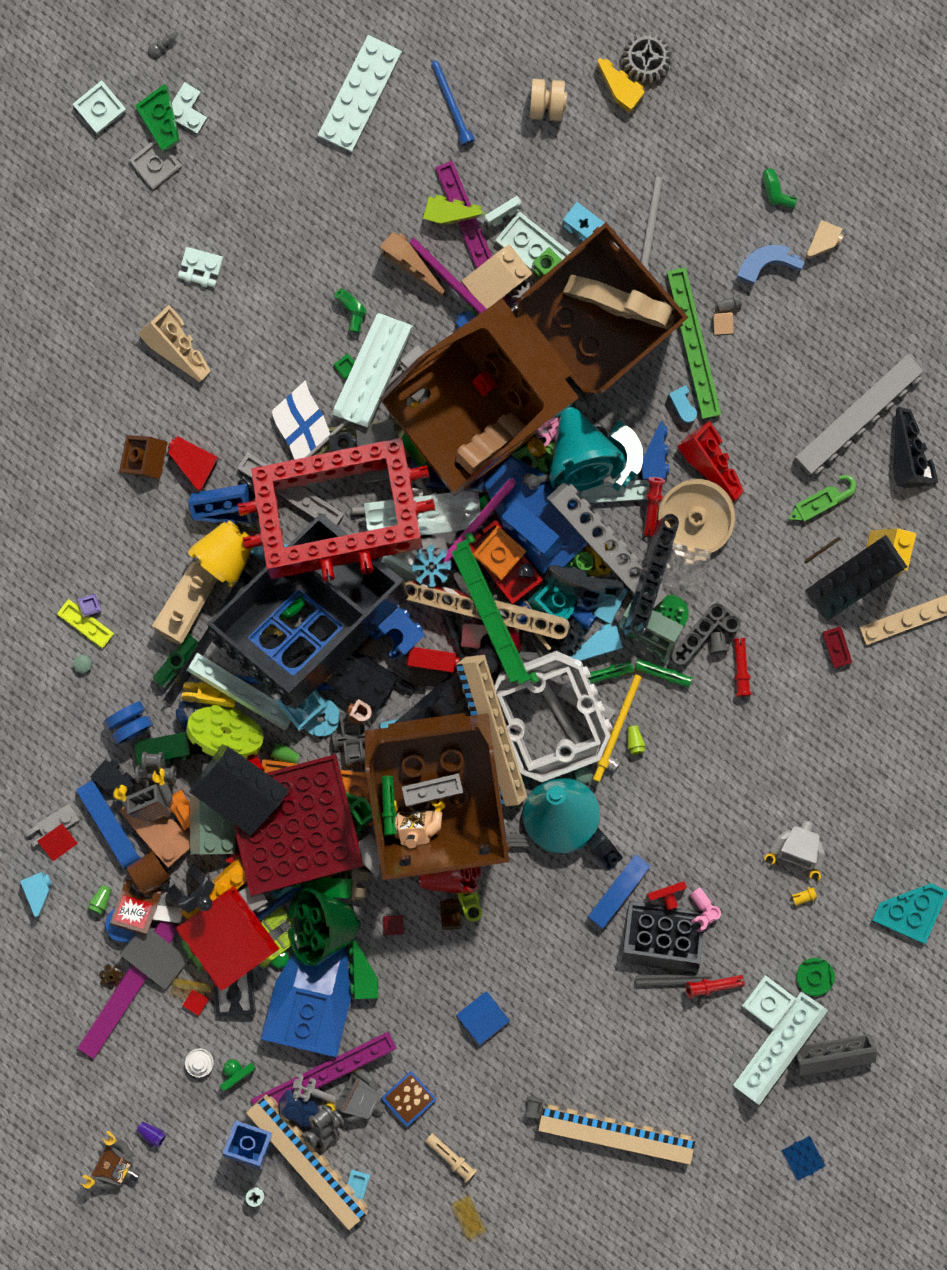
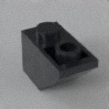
[90,759,136,790]
[587,828,624,870]

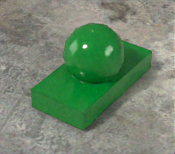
[220,1059,256,1091]

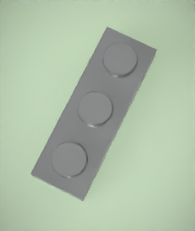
[402,774,463,807]

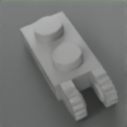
[24,804,80,847]

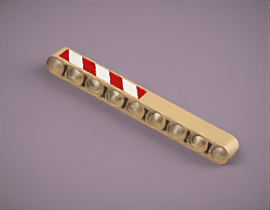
[405,579,570,639]

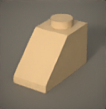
[805,220,843,259]

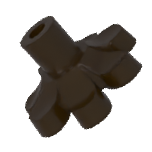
[99,964,124,989]

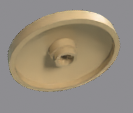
[658,479,735,556]

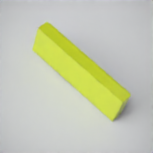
[57,599,114,649]

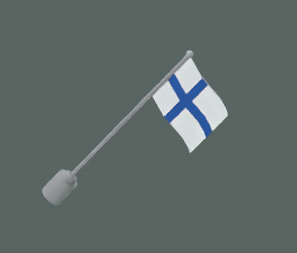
[272,345,425,459]

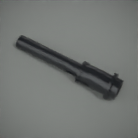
[442,615,466,661]

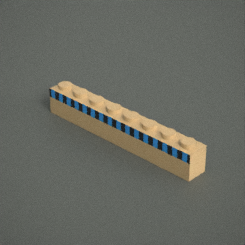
[456,655,527,806]
[246,1094,368,1230]
[538,1104,695,1164]

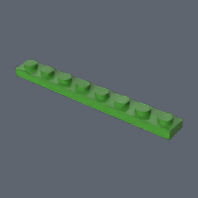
[667,267,721,420]

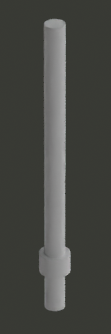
[641,177,663,271]

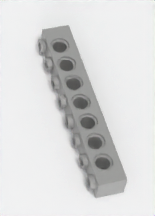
[547,482,667,608]

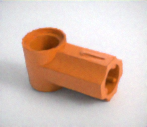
[171,789,190,830]

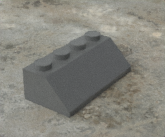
[795,1034,877,1077]

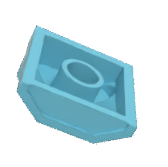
[276,689,328,731]

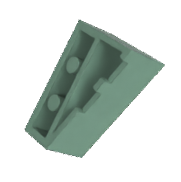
[619,600,684,664]

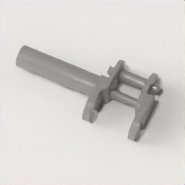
[293,1073,336,1103]

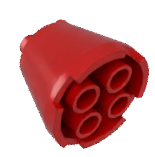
[419,866,481,894]

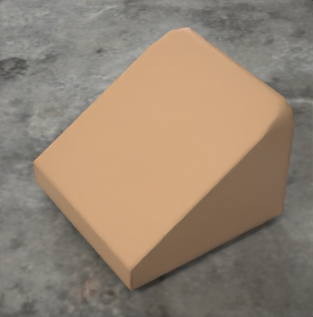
[713,313,733,335]

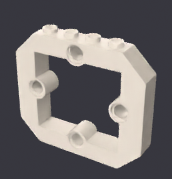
[494,651,612,782]

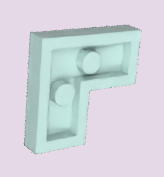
[172,82,207,135]

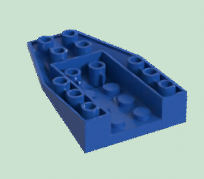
[484,456,600,575]
[261,947,351,1057]

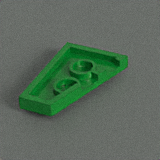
[135,84,180,152]

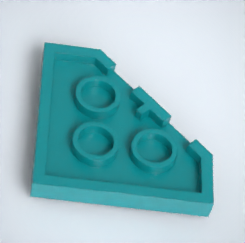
[872,883,947,944]

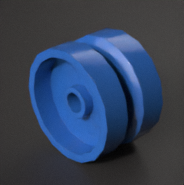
[104,701,154,745]

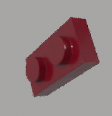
[822,626,853,668]

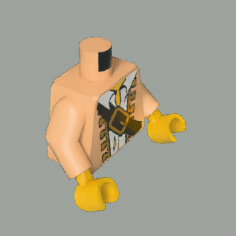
[394,799,445,848]

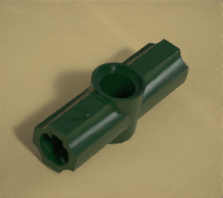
[152,633,199,688]

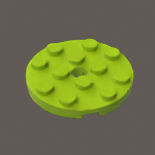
[186,705,264,759]

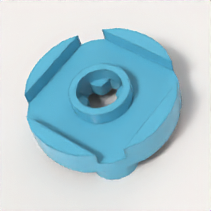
[305,698,340,737]

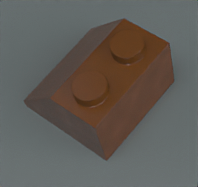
[119,435,168,479]

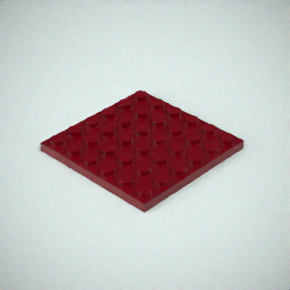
[233,754,365,897]

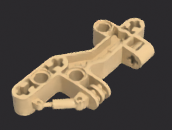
[563,275,674,329]

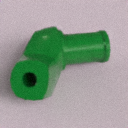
[762,168,797,209]
[334,288,367,333]

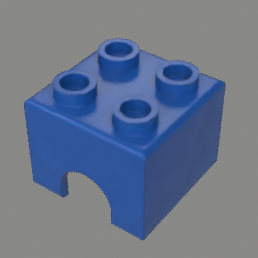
[371,607,425,661]

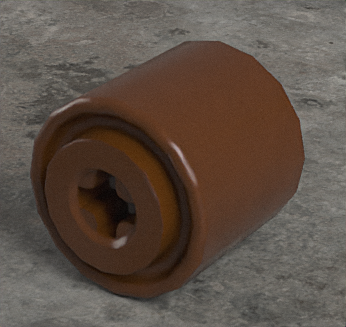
[127,850,172,896]

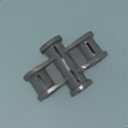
[332,712,371,768]
[135,752,177,788]
[303,1106,344,1152]

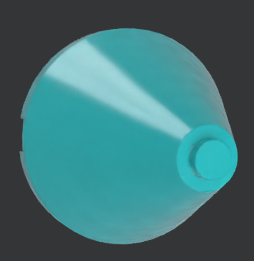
[549,407,626,492]
[523,777,600,853]

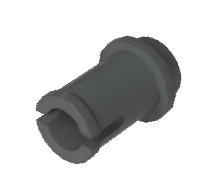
[717,295,742,313]

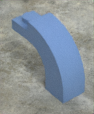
[736,245,805,285]

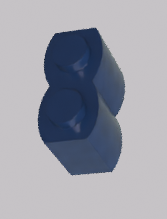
[279,1090,320,1129]

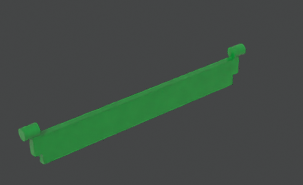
[451,532,539,684]

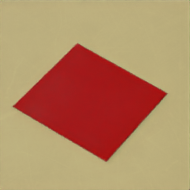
[37,823,78,861]

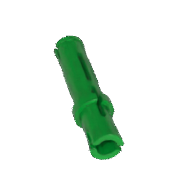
[635,659,693,688]
[589,661,634,684]
[381,776,397,836]

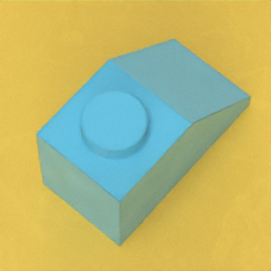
[20,872,52,917]

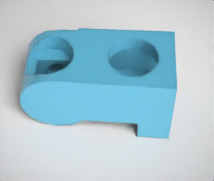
[668,385,697,424]

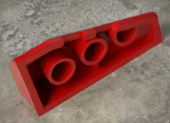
[677,420,744,501]

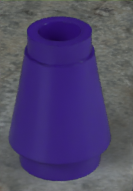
[136,1122,166,1148]

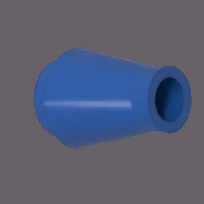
[570,605,597,630]

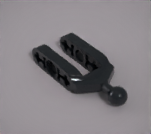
[167,863,215,913]

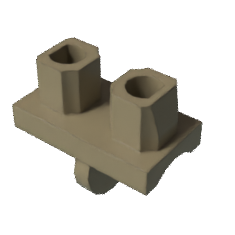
[343,868,369,901]

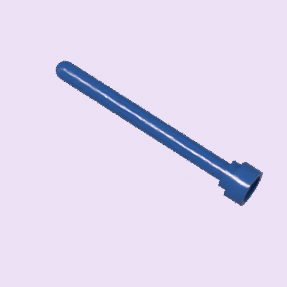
[432,60,475,146]

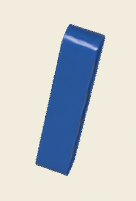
[76,779,141,869]

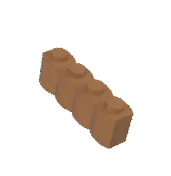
[456,412,526,475]

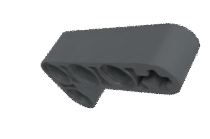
[671,603,741,666]

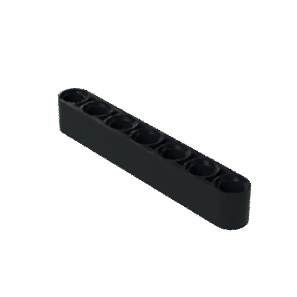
[624,514,679,639]

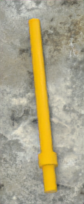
[593,674,642,782]

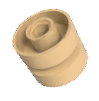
[530,79,567,121]

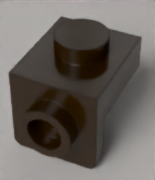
[440,899,461,930]

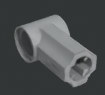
[411,534,448,557]

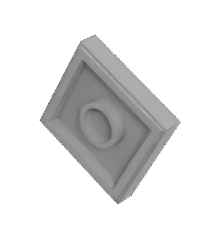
[129,139,182,190]

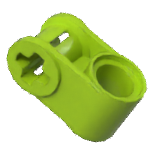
[457,891,482,922]

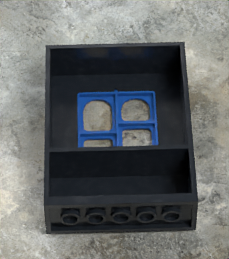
[207,513,409,709]

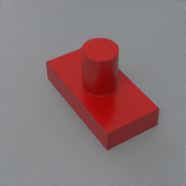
[647,881,687,910]

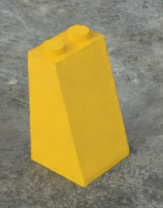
[866,528,916,577]

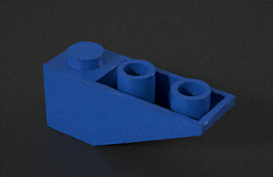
[641,421,669,480]

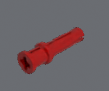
[643,477,665,536]
[733,638,753,697]
[685,975,745,999]

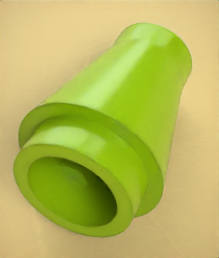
[627,726,646,755]

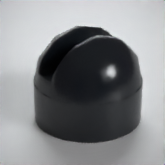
[517,564,533,578]

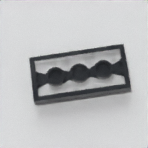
[213,970,256,1016]

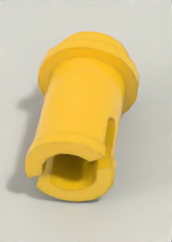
[792,887,817,906]

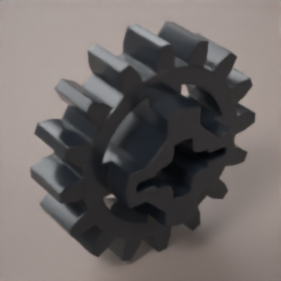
[544,618,585,656]

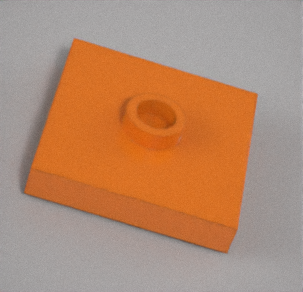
[473,526,526,580]

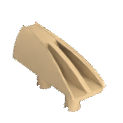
[152,562,218,644]

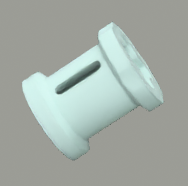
[246,1188,264,1207]

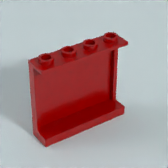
[176,886,280,991]

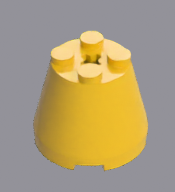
[188,520,254,588]

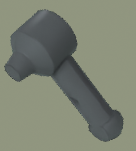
[522,473,550,490]

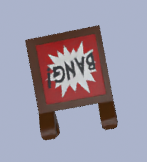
[110,879,162,936]

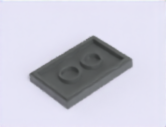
[355,421,396,484]
[120,928,189,990]

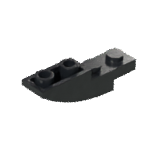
[543,565,623,602]

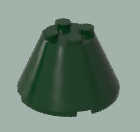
[288,888,361,967]

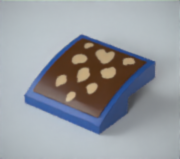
[380,1071,437,1127]

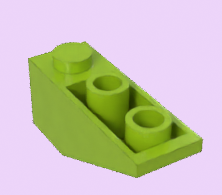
[423,194,487,225]

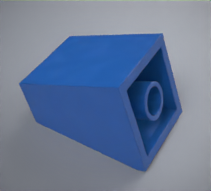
[222,1120,272,1170]

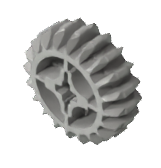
[621,32,672,83]

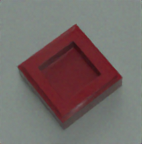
[383,915,404,935]

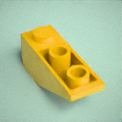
[597,58,645,113]

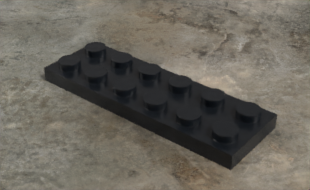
[806,535,908,621]

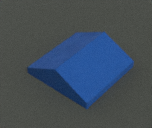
[457,991,510,1045]

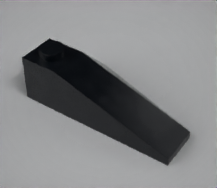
[893,407,938,488]

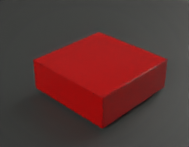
[182,989,209,1016]

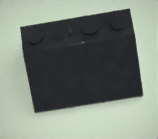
[189,744,289,836]
[621,901,704,974]

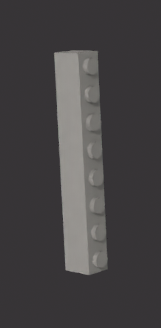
[794,354,923,476]

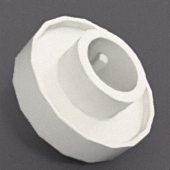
[185,1048,214,1077]

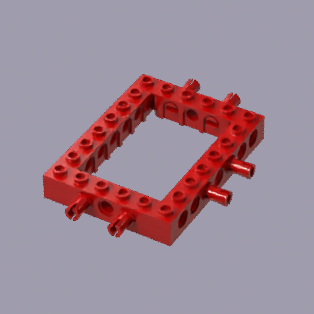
[238,438,436,582]

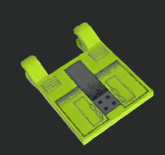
[260,906,292,968]

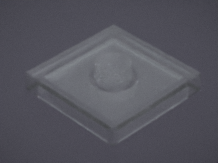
[419,493,468,544]

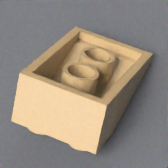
[461,244,533,309]

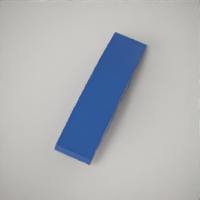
[587,854,650,929]

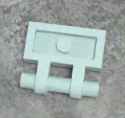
[178,247,223,288]

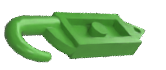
[789,475,857,522]

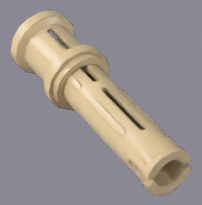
[425,1133,477,1183]

